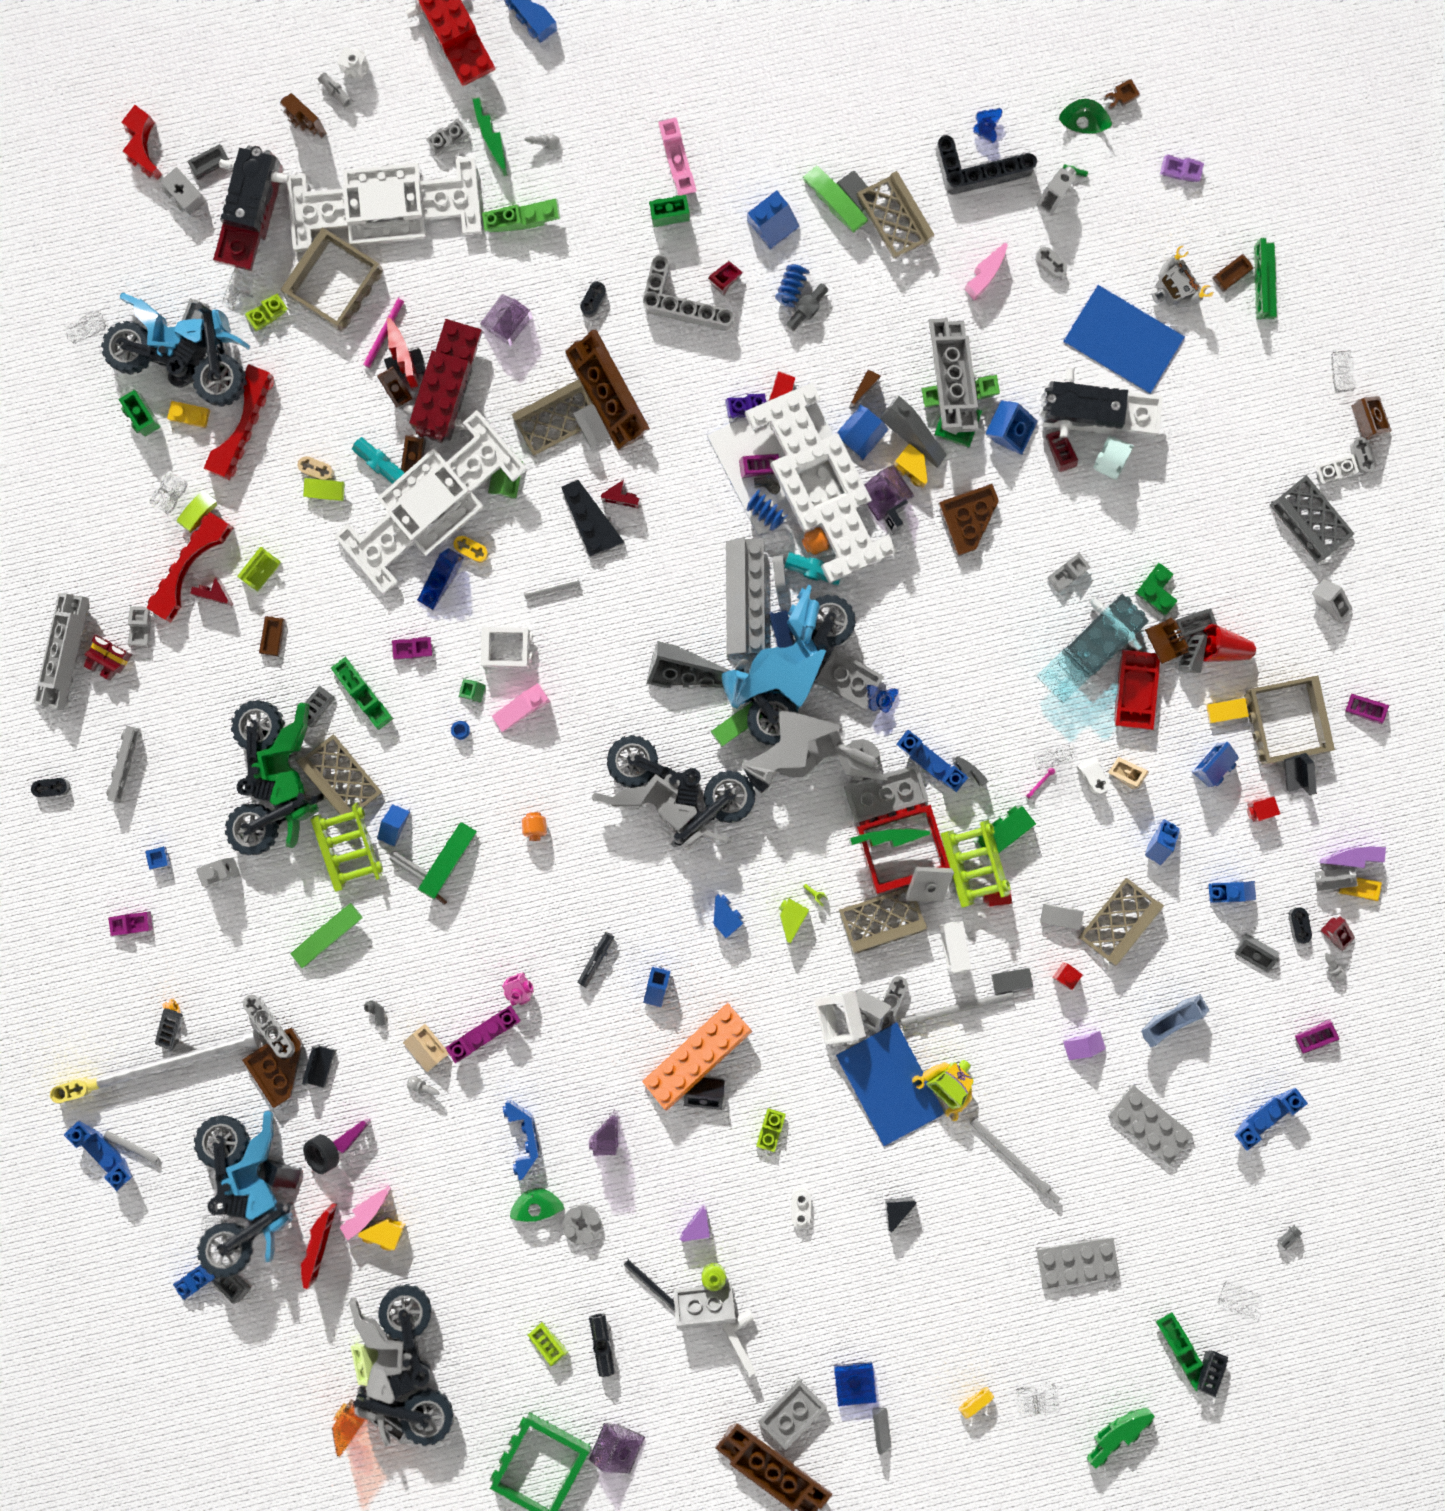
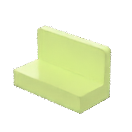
[351,1343,378,1386]

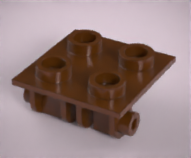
[1145,617,1189,664]

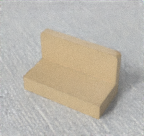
[403,1024,449,1072]

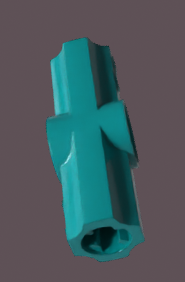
[351,437,405,484]
[784,552,841,586]

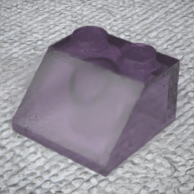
[480,294,533,346]
[864,465,914,521]
[589,1110,619,1156]
[589,1423,645,1474]

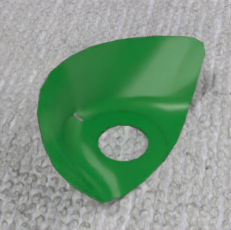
[1059,98,1112,134]
[510,1188,564,1222]

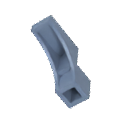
[1141,994,1210,1048]

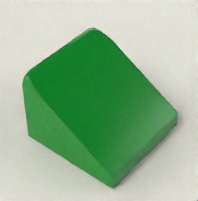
[458,678,486,703]

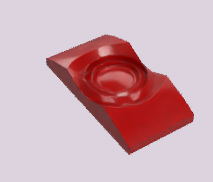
[1114,650,1160,730]
[301,1203,337,1289]

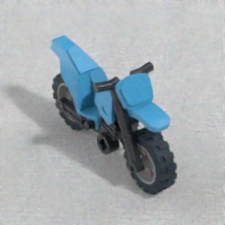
[101,293,251,407]
[194,1111,294,1277]

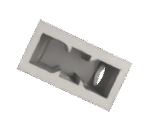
[1037,167,1076,215]
[196,857,241,888]

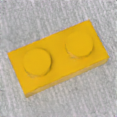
[167,401,210,428]

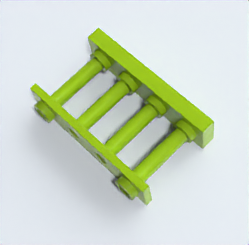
[310,803,384,892]
[940,820,1011,908]

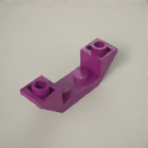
[445,1005,521,1064]

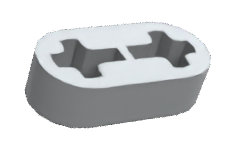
[1035,247,1067,279]
[1350,437,1376,474]
[773,555,786,592]

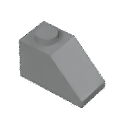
[1312,579,1353,623]

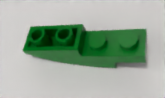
[1086,1408,1155,1469]

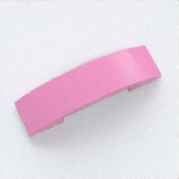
[658,117,697,195]

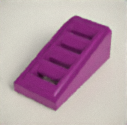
[739,454,779,478]
[1345,693,1390,725]
[1295,1019,1340,1054]
[333,1118,371,1153]

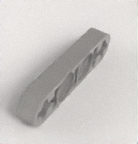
[867,976,908,1038]
[243,995,295,1058]

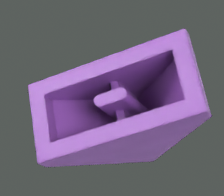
[1063,1030,1106,1060]
[679,1204,710,1242]

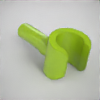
[803,884,828,906]

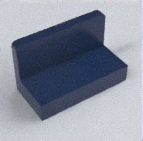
[768,610,795,648]

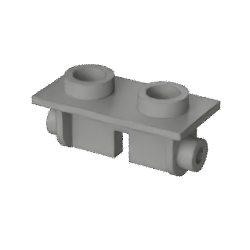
[1314,867,1358,891]

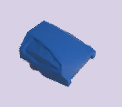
[837,405,889,461]

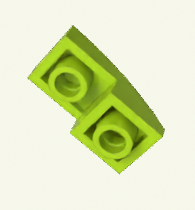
[245,293,288,332]
[303,478,345,501]
[176,491,218,533]
[756,1108,786,1152]

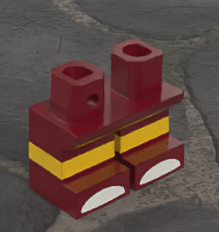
[84,635,133,681]

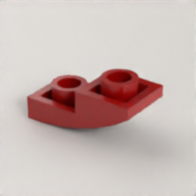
[768,371,796,401]

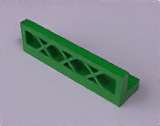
[1254,238,1277,319]

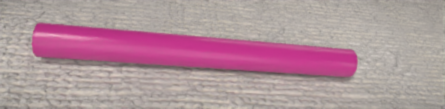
[363,298,404,368]

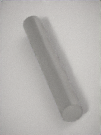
[523,578,581,599]
[103,1130,159,1164]

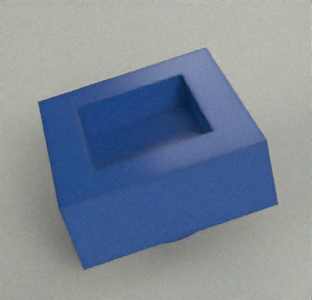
[145,846,170,870]

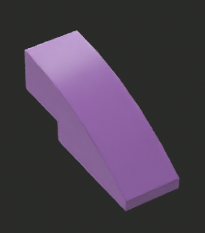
[1320,846,1386,868]

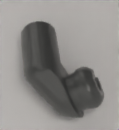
[364,1000,386,1026]

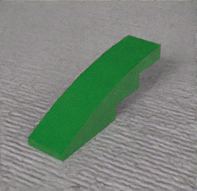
[472,97,508,176]
[331,656,394,730]
[418,822,477,900]
[848,829,931,847]
[1155,1312,1211,1391]

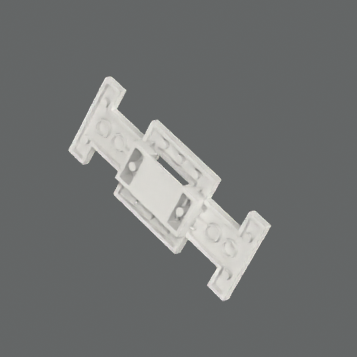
[287,157,482,252]
[745,382,897,583]
[334,410,527,594]

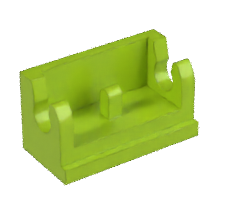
[237,546,282,592]

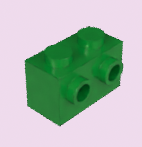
[649,195,690,228]
[118,389,161,437]

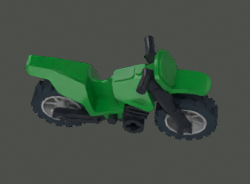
[225,700,324,855]

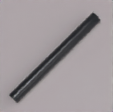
[623,1259,675,1311]

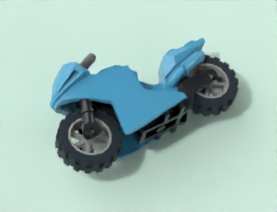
[722,585,856,746]

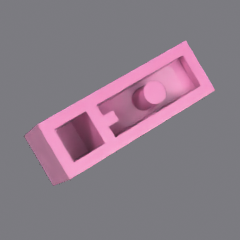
[492,683,550,732]

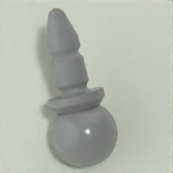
[525,134,560,150]
[1325,953,1347,983]
[406,1077,440,1095]

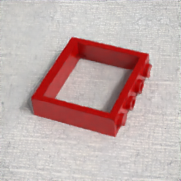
[856,803,950,894]

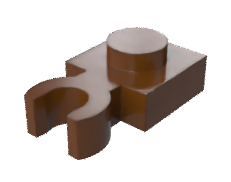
[1104,78,1140,109]

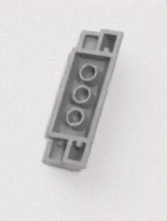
[928,318,978,435]
[726,538,765,655]
[33,593,90,710]

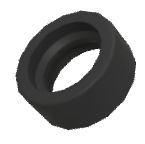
[303,1134,339,1175]

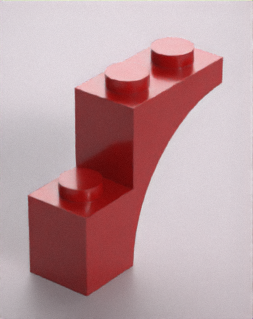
[121,104,163,180]

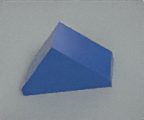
[377,804,410,847]

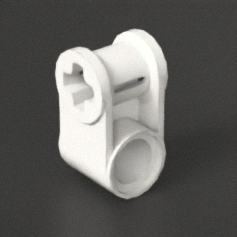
[1076,757,1109,795]

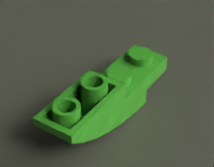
[482,198,561,232]

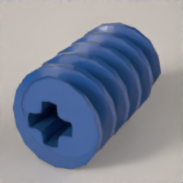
[775,264,810,308]
[746,489,788,531]

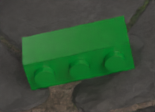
[974,805,1036,859]

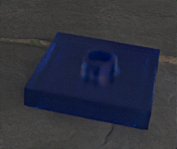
[834,1361,877,1407]

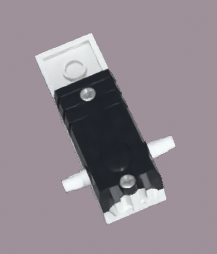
[1039,368,1163,438]

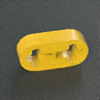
[453,535,488,563]
[959,1387,994,1419]

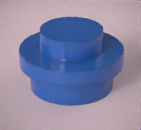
[451,721,470,740]

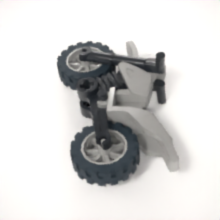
[592,735,756,851]
[349,1284,454,1446]

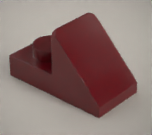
[708,261,743,296]
[601,480,640,509]
[190,577,233,606]
[1321,916,1355,951]

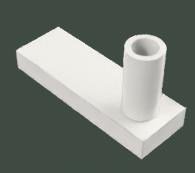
[721,1310,756,1377]

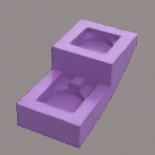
[1160,154,1204,182]

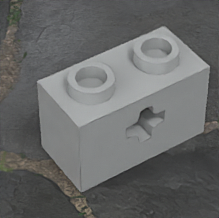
[160,167,206,215]

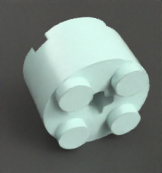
[1093,435,1134,480]

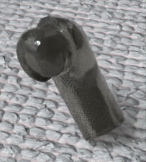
[754,477,780,495]

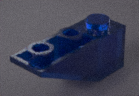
[417,548,464,610]

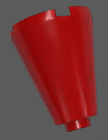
[1203,624,1256,662]

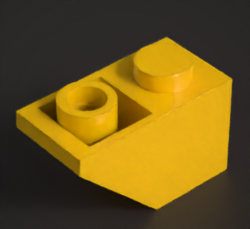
[893,444,928,488]
[358,1217,406,1251]

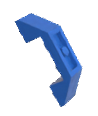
[896,730,969,792]
[1234,1088,1308,1151]
[503,1100,540,1180]
[63,1121,132,1191]

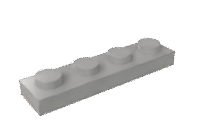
[106,725,140,803]

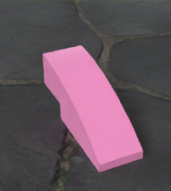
[964,242,1008,301]
[340,1186,391,1241]

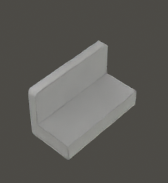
[573,404,610,448]
[856,989,892,1033]

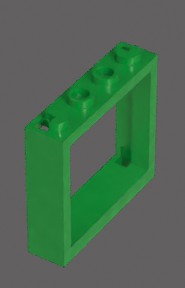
[489,1412,591,1511]

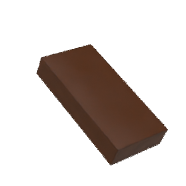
[1212,254,1255,292]
[259,616,285,657]

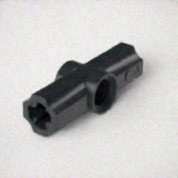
[589,1313,615,1377]

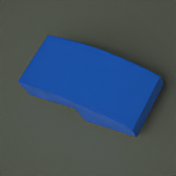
[173,1265,215,1300]

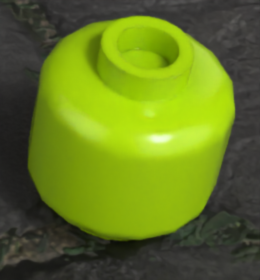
[701,1263,726,1291]

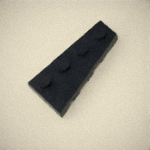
[561,480,625,557]

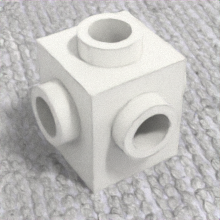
[337,46,369,80]

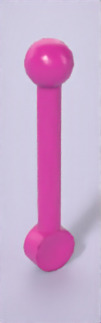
[1026,767,1055,799]

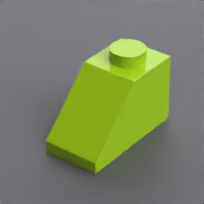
[778,898,809,943]

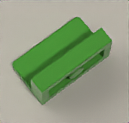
[488,461,523,499]

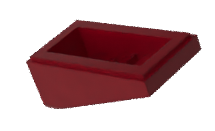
[1045,430,1078,472]

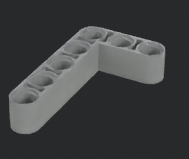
[643,255,734,331]

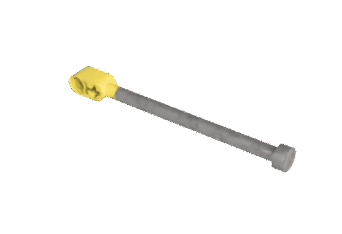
[50,1029,260,1103]

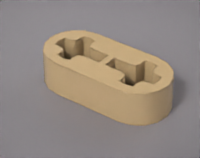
[297,456,334,480]

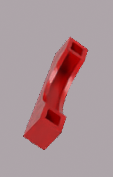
[203,364,274,481]
[146,512,234,622]

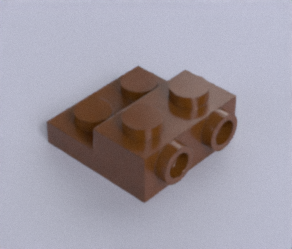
[280,93,327,138]

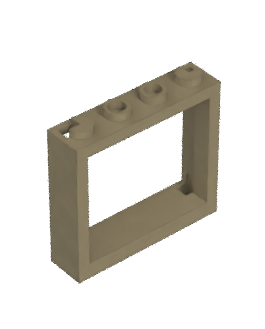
[280,227,383,332]
[1244,675,1335,765]

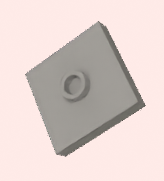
[906,867,954,902]

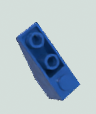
[504,0,558,43]

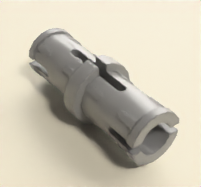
[318,72,353,108]

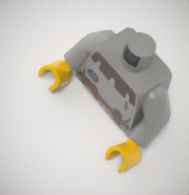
[1152,246,1214,307]

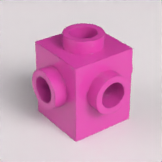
[502,972,534,1006]

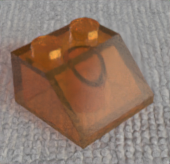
[332,1399,366,1458]

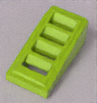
[527,1322,569,1366]

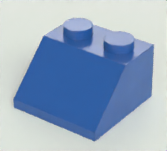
[747,190,800,250]
[985,400,1038,455]
[1192,741,1239,787]

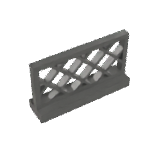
[1269,475,1355,563]

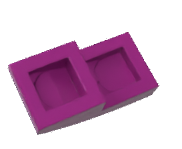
[391,637,432,660]
[108,911,153,936]

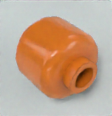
[802,527,830,555]
[522,812,547,841]

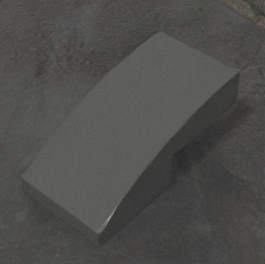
[952,756,989,787]

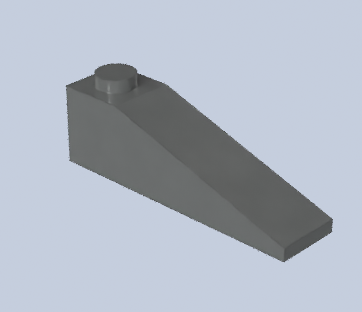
[880,394,947,468]
[646,641,730,688]

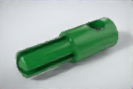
[1062,164,1088,177]

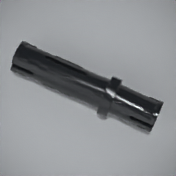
[577,931,615,988]

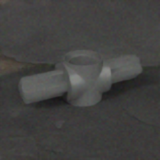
[786,283,829,331]

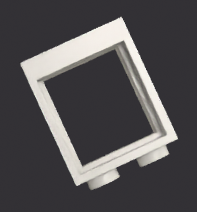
[481,627,533,668]
[939,921,972,975]
[814,990,866,1047]

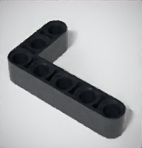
[936,135,1037,194]

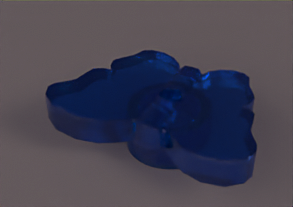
[973,108,1003,143]
[866,684,899,713]

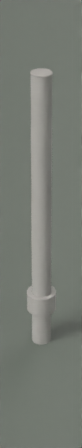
[900,991,1014,1026]
[970,1118,1061,1204]

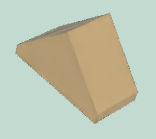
[1108,757,1149,789]

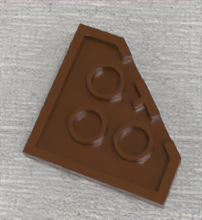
[938,483,999,557]
[242,1027,303,1109]

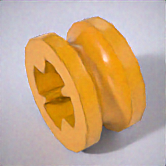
[163,998,181,1013]

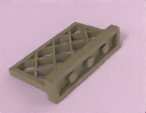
[856,171,935,259]
[511,379,591,456]
[296,734,382,823]
[1078,878,1164,967]
[839,887,928,955]

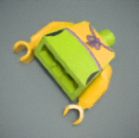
[912,1060,974,1121]

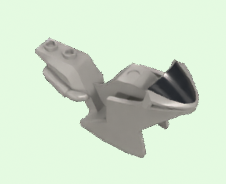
[742,711,887,794]

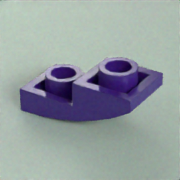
[725,393,767,418]

